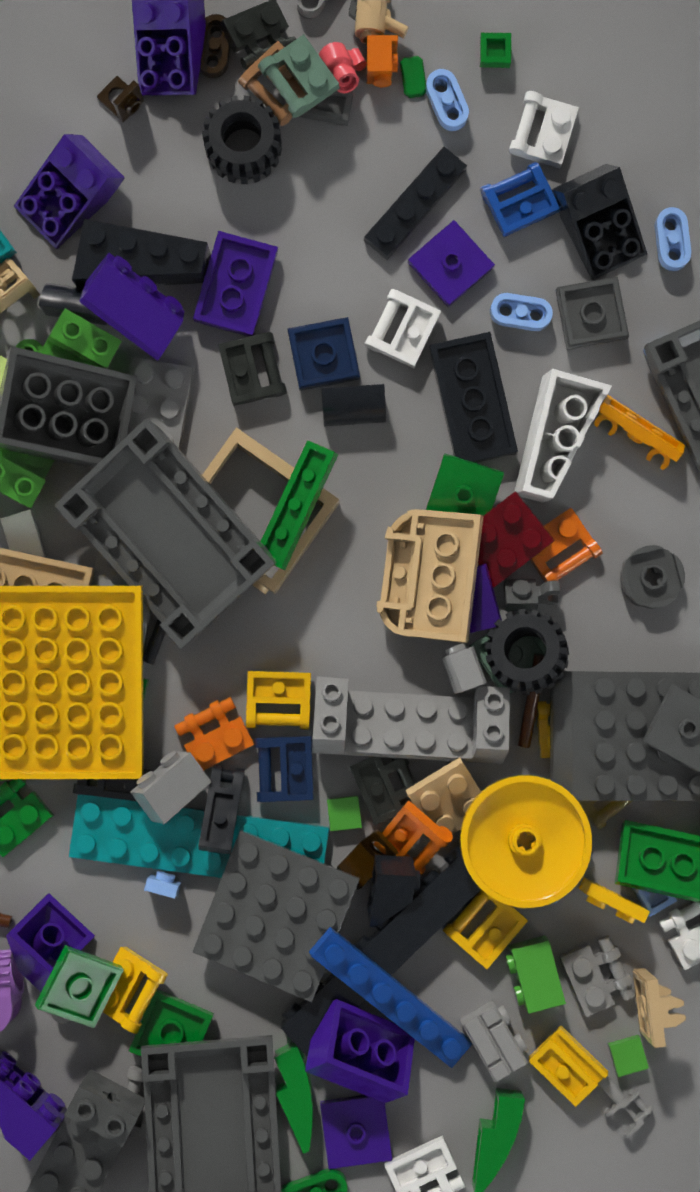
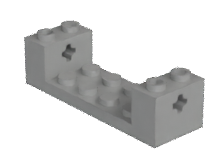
[313,677,510,764]

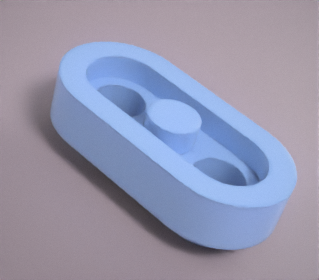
[426,69,469,131]
[654,207,692,271]
[490,293,553,331]

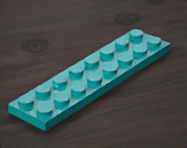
[69,794,329,878]

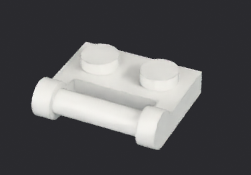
[509,91,579,169]
[364,289,441,369]

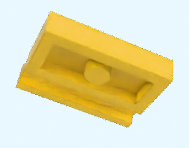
[579,877,650,924]
[528,1025,608,1107]

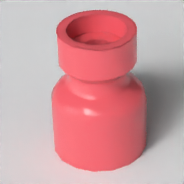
[319,42,367,94]

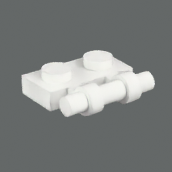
[658,901,700,970]
[384,1135,466,1192]

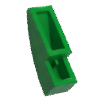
[274,1042,313,1154]
[472,1088,525,1192]

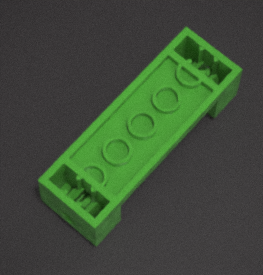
[0,308,122,508]

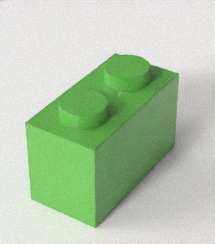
[505,935,566,1014]

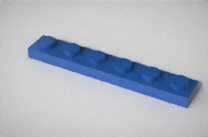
[309,927,472,1068]

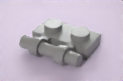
[559,936,635,1017]

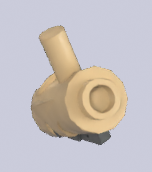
[348,0,409,44]

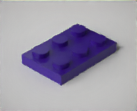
[193,231,278,337]

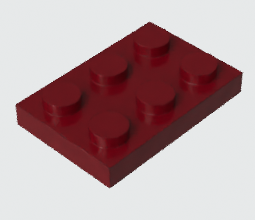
[478,491,555,588]

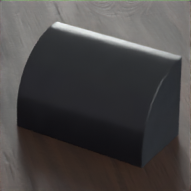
[39,283,107,325]
[321,384,386,427]

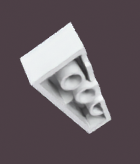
[514,369,612,503]

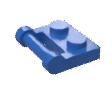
[480,162,560,238]

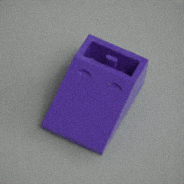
[132,0,206,96]
[14,134,125,249]
[0,1051,67,1161]

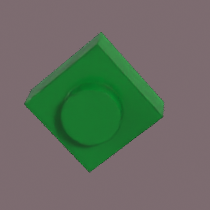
[479,32,511,68]

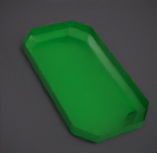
[400,56,426,98]

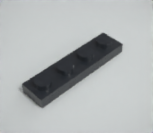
[364,146,467,260]

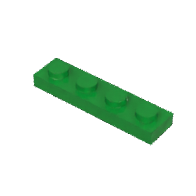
[261,440,338,570]

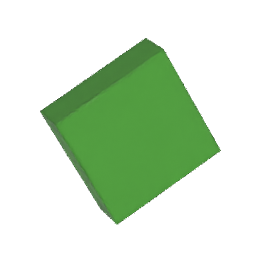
[327,795,362,831]
[607,1035,649,1077]

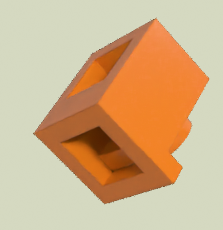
[367,35,398,88]

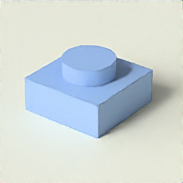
[144,871,182,899]

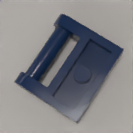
[255,736,314,802]

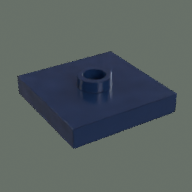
[287,317,360,391]

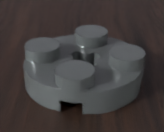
[620,545,685,609]

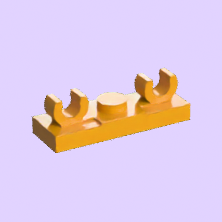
[594,394,685,470]

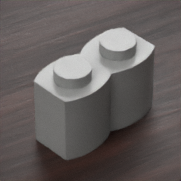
[441,643,487,694]

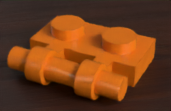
[174,697,255,771]

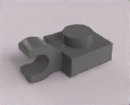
[503,579,560,611]

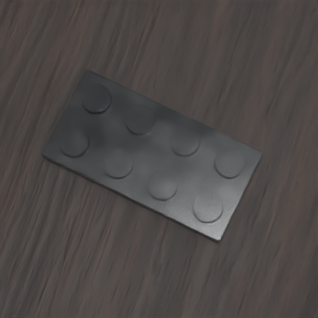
[429,332,518,463]

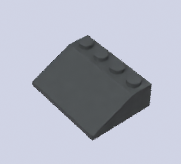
[0,346,137,468]

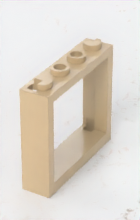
[202,427,339,595]

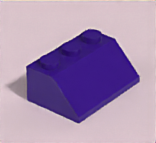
[79,253,185,361]
[305,999,415,1103]

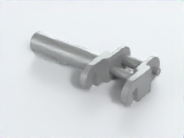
[598,1076,654,1138]

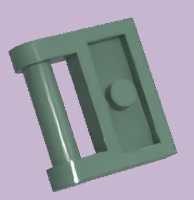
[258,34,340,118]

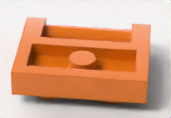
[530,508,603,582]
[373,801,453,877]

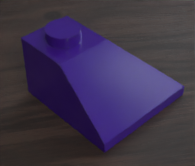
[6,893,95,992]

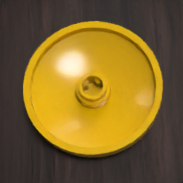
[460,775,592,908]

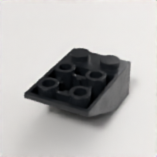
[551,164,647,280]

